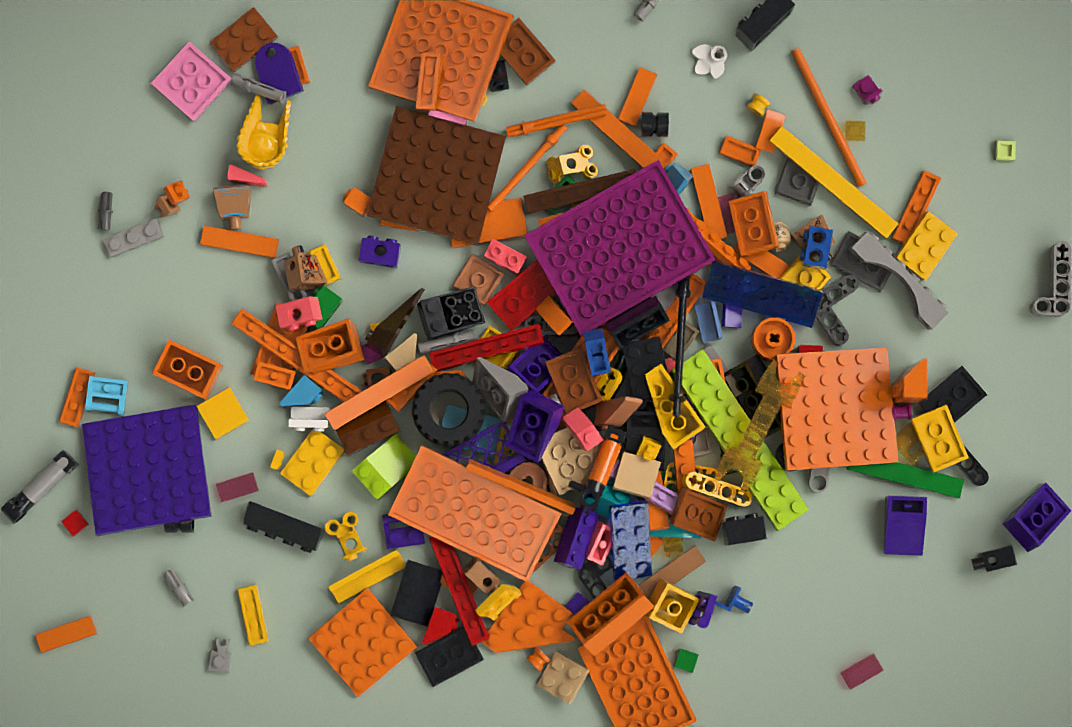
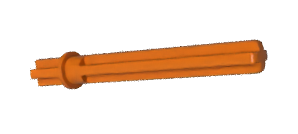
[506,104,607,138]

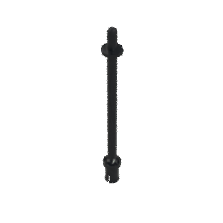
[668,275,691,417]

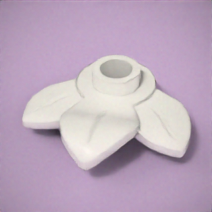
[692,44,727,79]

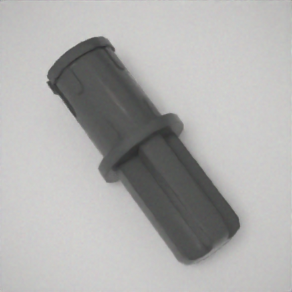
[98,192,113,230]

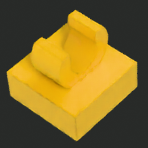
[636,436,661,461]

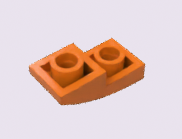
[755,109,785,153]
[536,296,573,336]

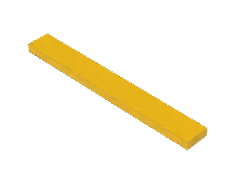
[769,126,898,239]

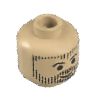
[774,222,792,252]

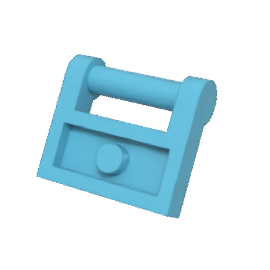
[85,376,128,416]

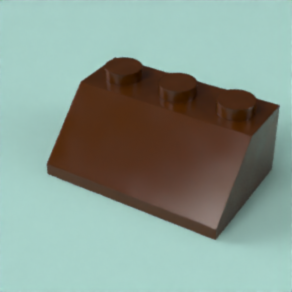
[336,400,401,456]

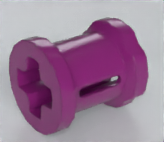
[892,403,912,421]

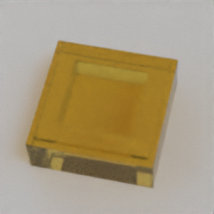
[845,121,865,141]

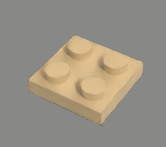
[537,651,590,705]

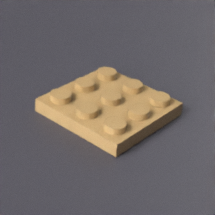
[541,427,600,495]

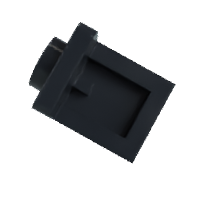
[489,60,509,92]

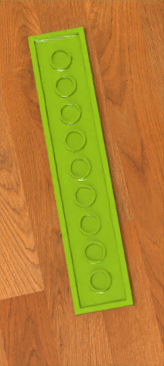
[671,349,809,531]

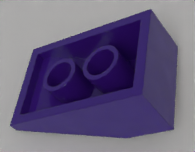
[506,336,562,393]
[505,390,565,463]
[1002,482,1072,552]

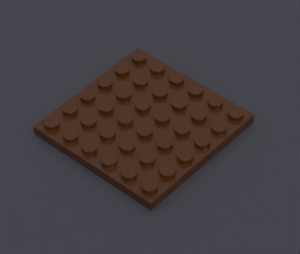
[367,106,506,246]

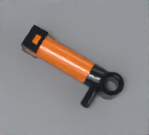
[568,426,627,513]

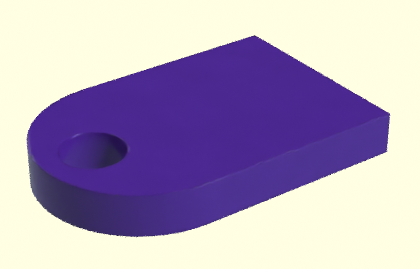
[255,43,304,105]

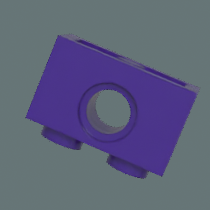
[359,235,401,268]

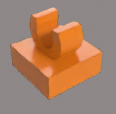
[163,180,190,205]

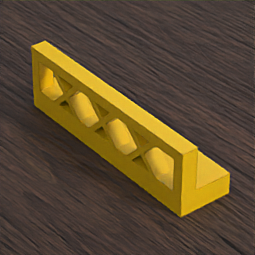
[328,550,406,604]

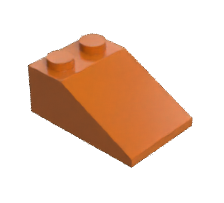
[295,318,365,373]

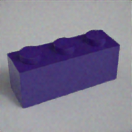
[553,507,599,570]

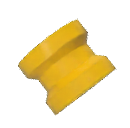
[746,94,770,117]

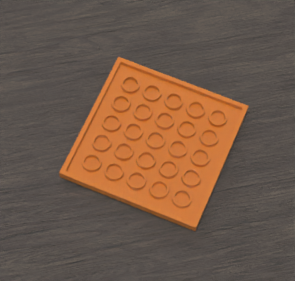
[368,0,514,122]
[775,347,898,471]

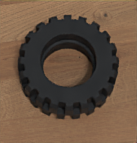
[412,373,486,447]

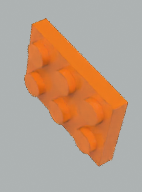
[729,191,779,257]

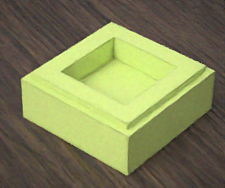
[995,141,1016,161]

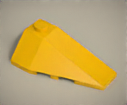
[645,364,706,449]

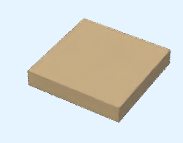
[613,452,661,499]

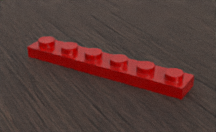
[430,324,544,372]
[429,536,490,646]

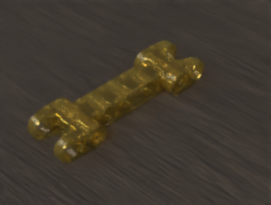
[715,359,804,494]

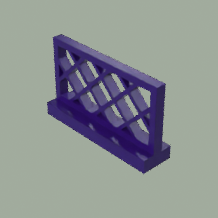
[442,421,527,473]

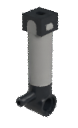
[0,450,79,524]

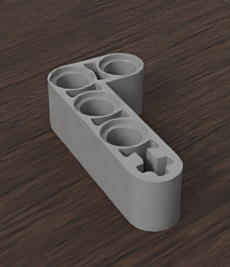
[1030,241,1071,317]

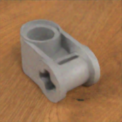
[730,165,765,197]

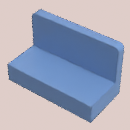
[694,300,723,343]

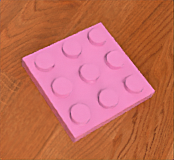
[151,42,231,122]

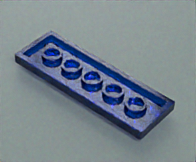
[702,261,824,328]

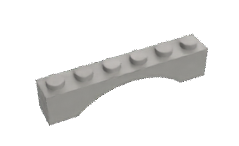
[848,231,948,330]

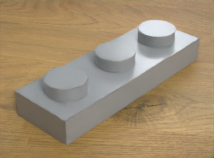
[103,218,164,258]

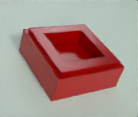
[61,510,89,537]

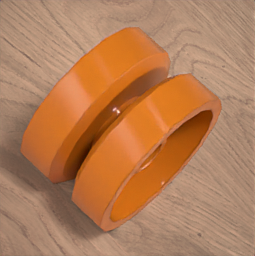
[751,317,795,362]

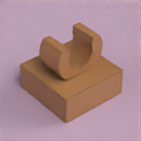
[154,195,181,218]

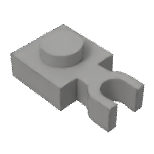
[209,637,231,673]

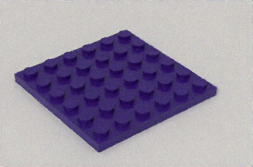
[82,404,212,536]

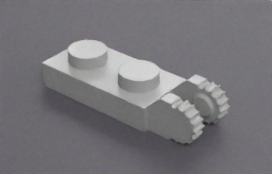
[271,252,308,301]

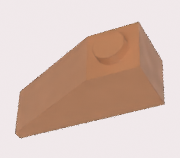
[594,396,642,431]

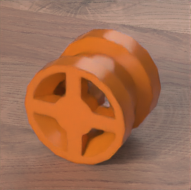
[527,647,550,671]

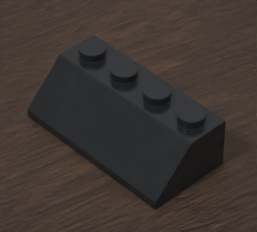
[724,354,782,439]
[243,501,325,553]

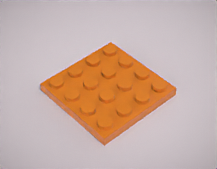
[308,587,417,697]

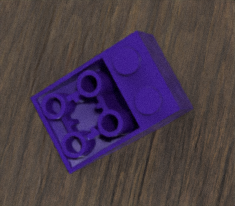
[884,496,927,556]

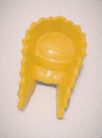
[236,95,291,170]

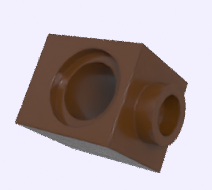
[363,367,391,387]

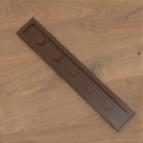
[523,169,636,214]

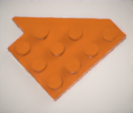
[482,581,575,653]

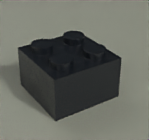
[722,513,767,546]

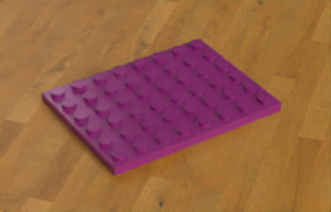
[524,160,716,336]

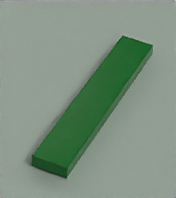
[847,462,964,498]

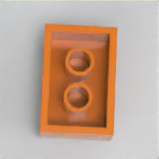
[152,339,224,400]

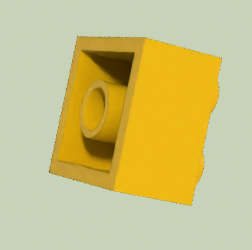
[645,578,700,634]

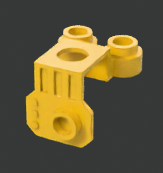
[547,145,598,185]
[325,512,367,562]

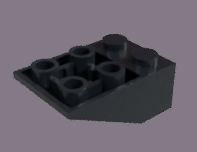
[416,286,485,341]
[626,411,665,471]

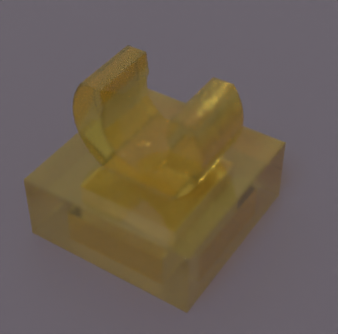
[663,537,684,557]

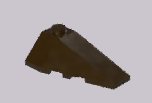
[365,288,425,357]

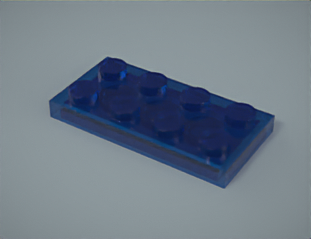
[609,500,652,581]

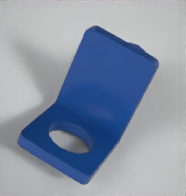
[715,585,753,613]

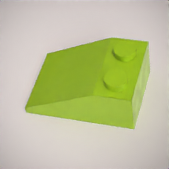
[352,434,416,501]

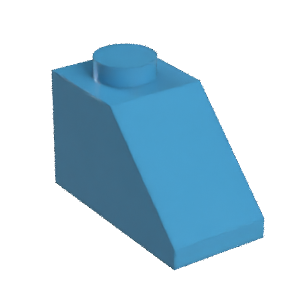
[665,162,694,195]
[279,375,323,407]

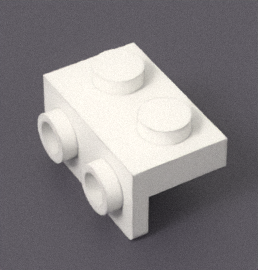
[289,406,330,431]

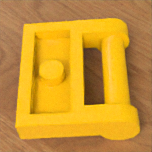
[475,584,522,621]

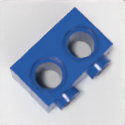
[800,226,833,270]
[583,328,611,376]

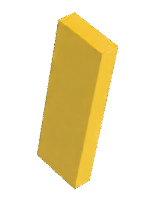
[237,585,269,646]

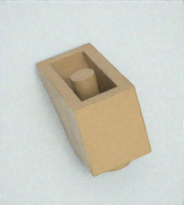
[385,333,418,371]

